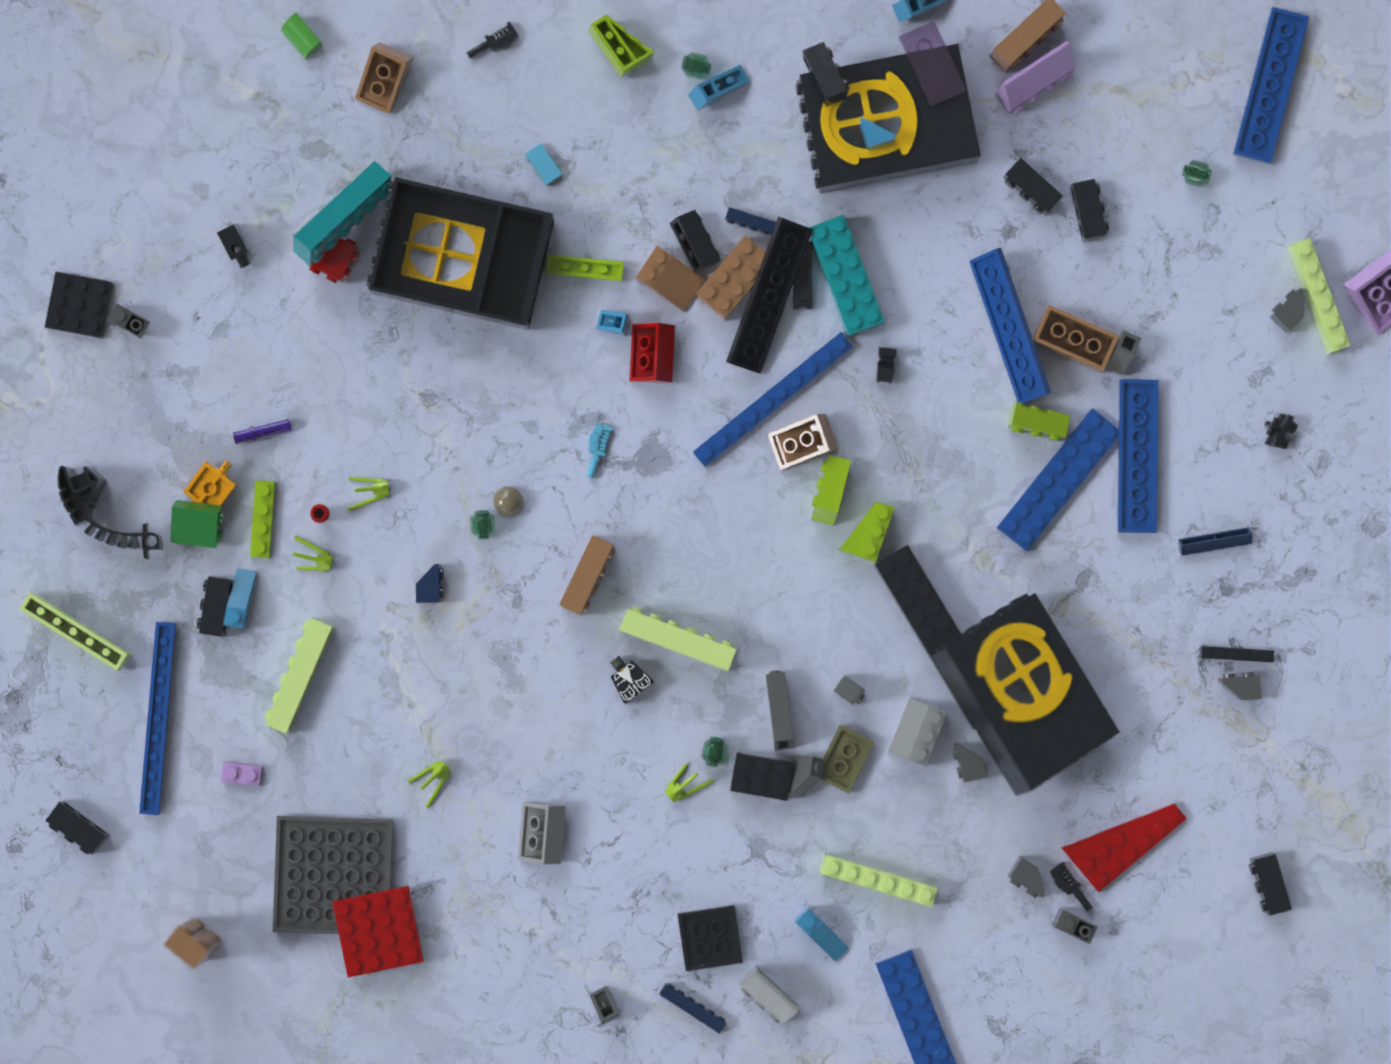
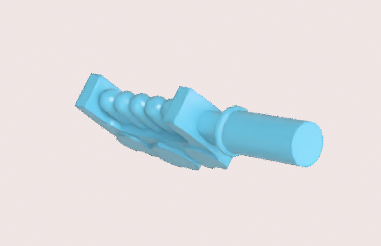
[587,423,613,478]

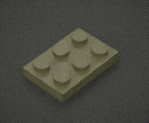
[821,725,874,793]

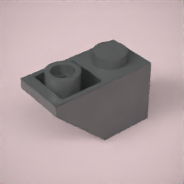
[1270,288,1304,333]
[107,303,150,338]
[1105,331,1141,375]
[1218,672,1261,700]
[833,675,865,705]
[952,743,987,782]
[1007,856,1044,898]
[1052,908,1098,944]

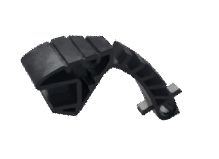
[57,466,163,560]

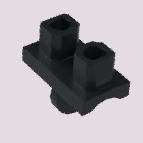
[1264,413,1298,449]

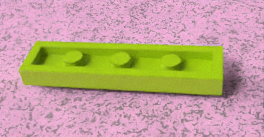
[546,255,624,282]
[250,480,276,558]

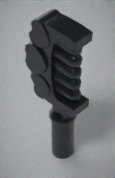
[466,22,518,59]
[1050,862,1093,911]

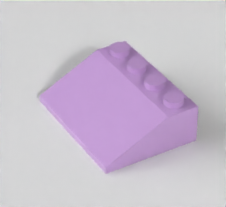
[996,41,1075,113]
[1343,250,1391,334]

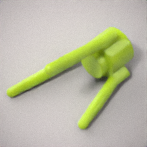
[348,477,389,511]
[292,536,333,572]
[408,760,451,808]
[665,763,714,802]

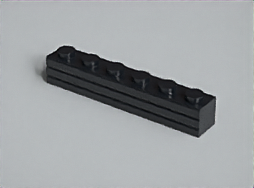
[1199,646,1274,663]

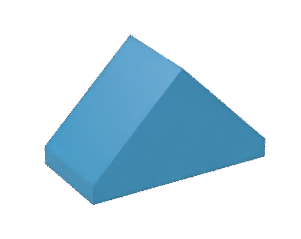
[859,118,896,150]
[596,310,630,336]

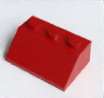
[629,323,675,383]

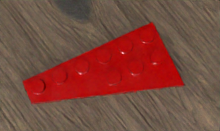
[1061,803,1187,892]

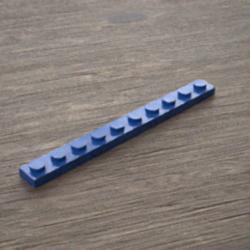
[693,332,853,467]
[139,622,177,815]

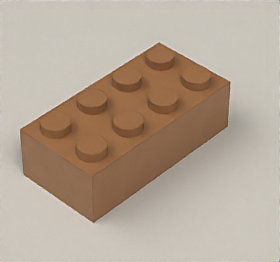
[990,0,1066,73]
[696,235,765,321]
[1033,305,1119,373]
[559,535,616,615]
[163,918,222,970]

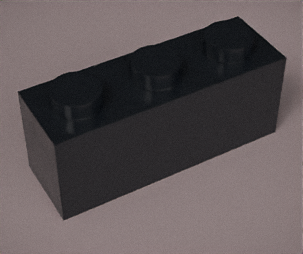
[802,42,849,107]
[1003,158,1063,216]
[1070,179,1109,242]
[669,210,721,274]
[197,576,234,637]
[45,801,110,855]
[1249,852,1292,916]

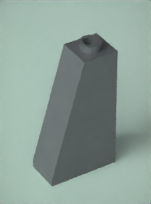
[766,670,794,751]

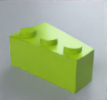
[589,15,655,78]
[1007,402,1071,442]
[811,455,851,526]
[839,501,894,563]

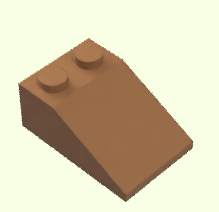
[355,42,414,114]
[636,246,705,311]
[768,414,839,470]

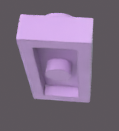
[221,762,263,786]

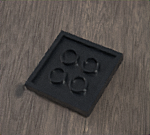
[45,271,113,339]
[677,905,743,971]

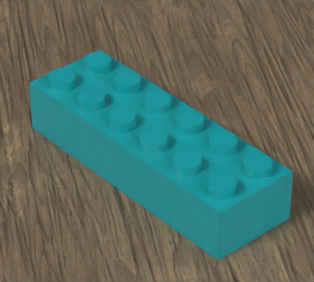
[293,161,391,266]
[809,214,885,337]

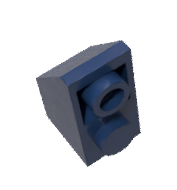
[416,564,444,603]

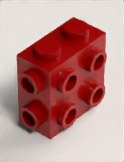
[306,238,360,284]

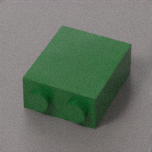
[170,500,225,548]

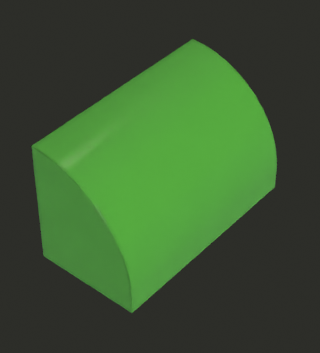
[281,13,323,60]

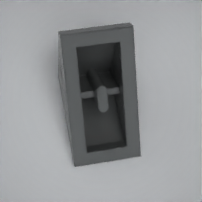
[590,986,620,1025]

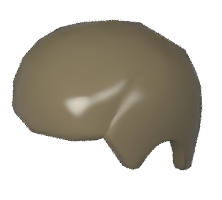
[493,486,524,517]

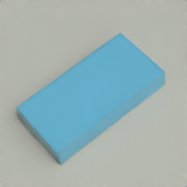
[525,143,562,186]

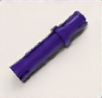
[233,418,292,444]

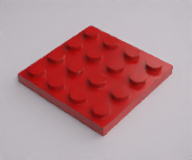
[332,885,424,978]

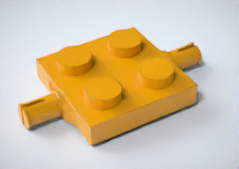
[183,460,237,506]

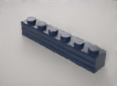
[725,207,776,235]
[1178,527,1252,556]
[659,983,726,1034]

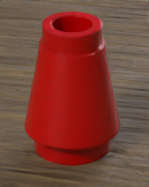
[310,504,329,523]

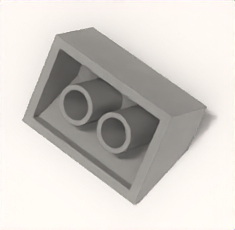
[888,698,947,767]
[518,802,566,864]
[740,966,800,1024]

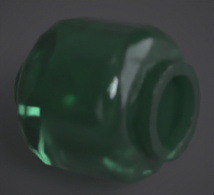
[681,52,711,79]
[1182,160,1212,187]
[470,510,495,539]
[701,737,728,767]

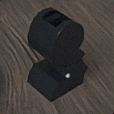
[876,347,897,384]

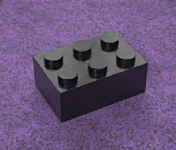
[730,752,794,801]

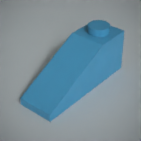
[892,0,948,22]
[688,65,750,110]
[223,569,257,629]
[795,907,849,961]

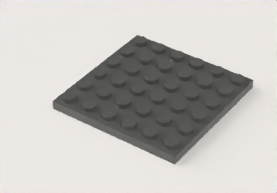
[272,815,393,934]

